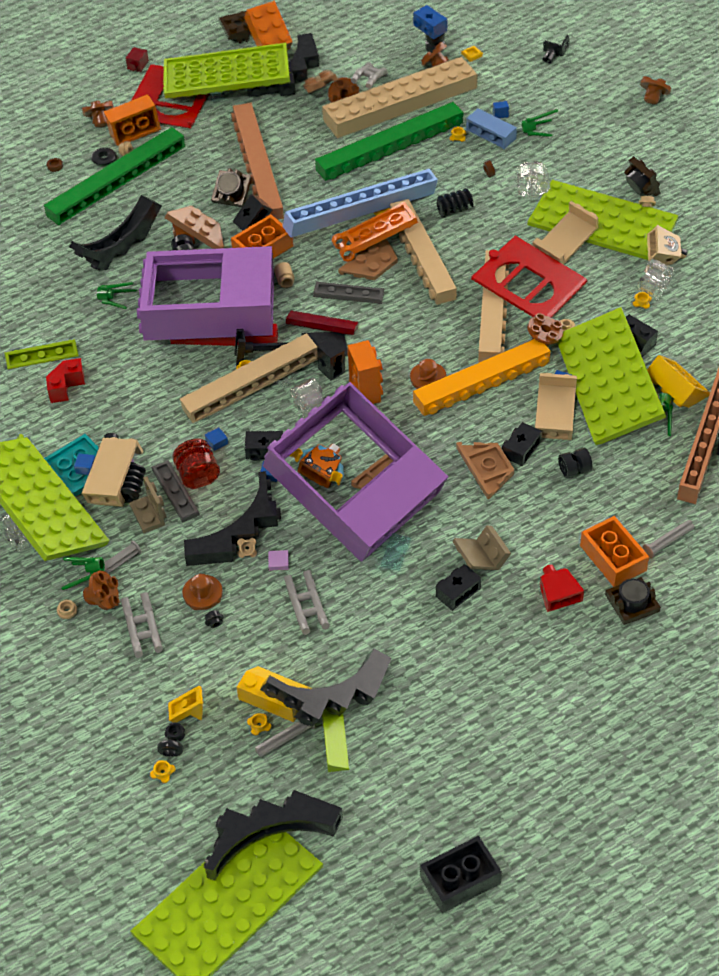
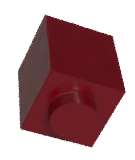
[125,47,149,72]

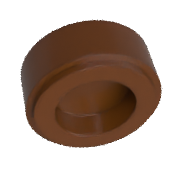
[46,158,63,172]
[483,160,496,178]

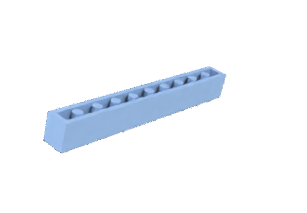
[283,169,438,238]

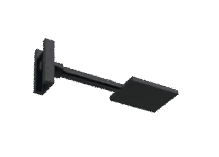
[234,329,348,366]

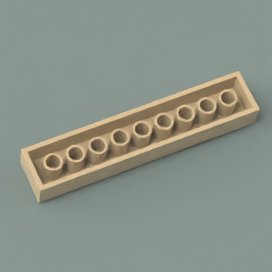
[322,57,477,138]

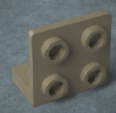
[129,476,167,534]
[452,525,511,570]

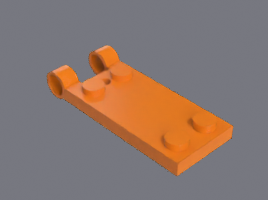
[332,202,418,262]

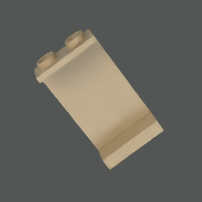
[533,201,598,264]
[535,373,577,440]
[82,437,143,507]

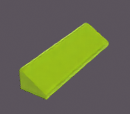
[4,339,78,370]
[322,709,349,772]

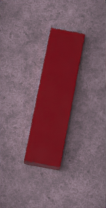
[286,310,359,335]

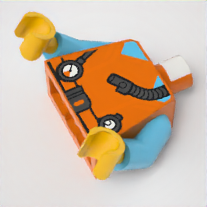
[289,444,344,488]

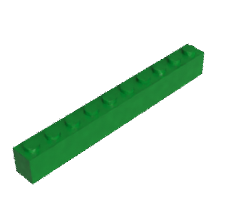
[315,102,463,181]
[44,127,185,226]

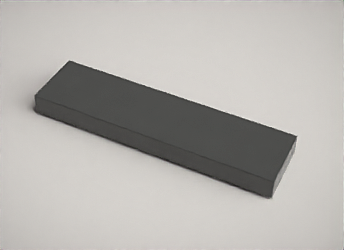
[313,281,385,304]
[151,460,200,523]

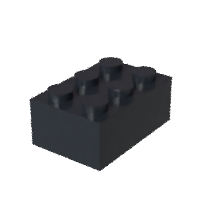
[420,835,502,914]

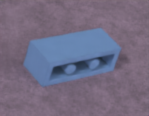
[466,108,517,149]

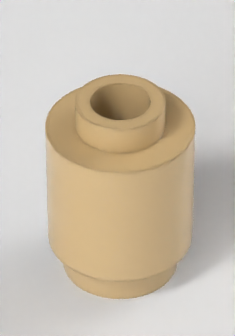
[274,262,295,288]

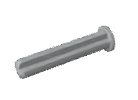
[643,520,695,558]
[87,541,142,576]
[255,721,315,757]

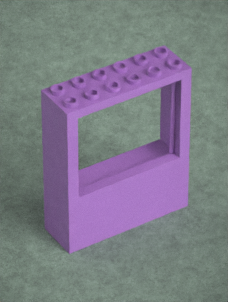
[137,246,274,341]
[263,382,448,562]

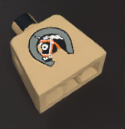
[647,225,687,265]

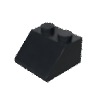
[626,314,658,357]

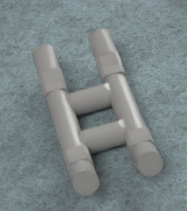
[351,62,388,89]
[284,570,330,635]
[121,592,163,658]

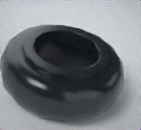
[157,739,183,757]

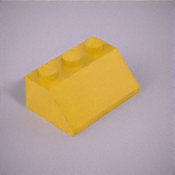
[647,355,710,408]
[237,666,310,722]

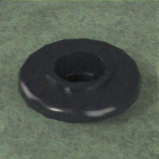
[91,147,117,166]

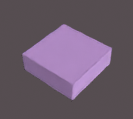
[268,550,289,571]

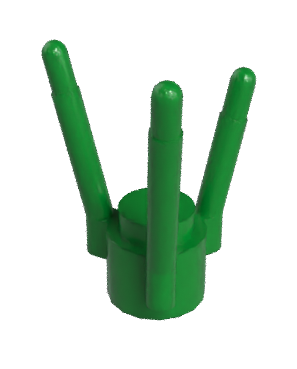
[521,109,558,137]
[97,281,137,309]
[658,393,673,436]
[61,557,105,590]

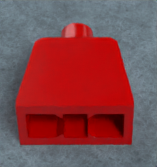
[540,564,584,612]

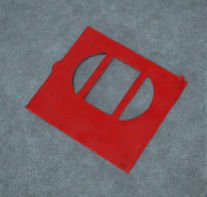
[131,64,210,129]
[471,235,587,318]

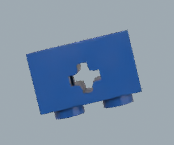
[413,5,447,39]

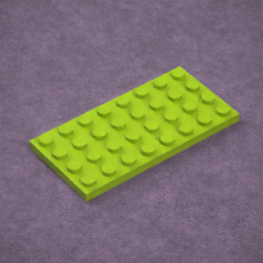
[164,43,290,99]
[527,180,679,260]
[557,307,666,445]
[0,437,110,561]
[130,832,323,976]

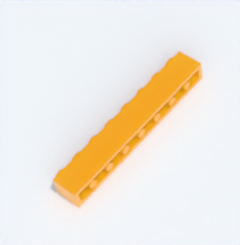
[413,339,550,416]

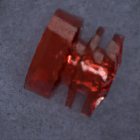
[172,438,220,489]

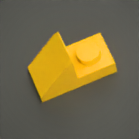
[168,686,203,723]

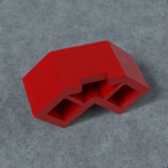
[46,358,85,403]

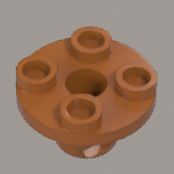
[421,42,449,67]
[640,76,671,105]
[328,77,359,103]
[82,101,114,128]
[527,313,563,347]
[410,359,446,389]
[83,571,120,610]
[182,574,223,610]

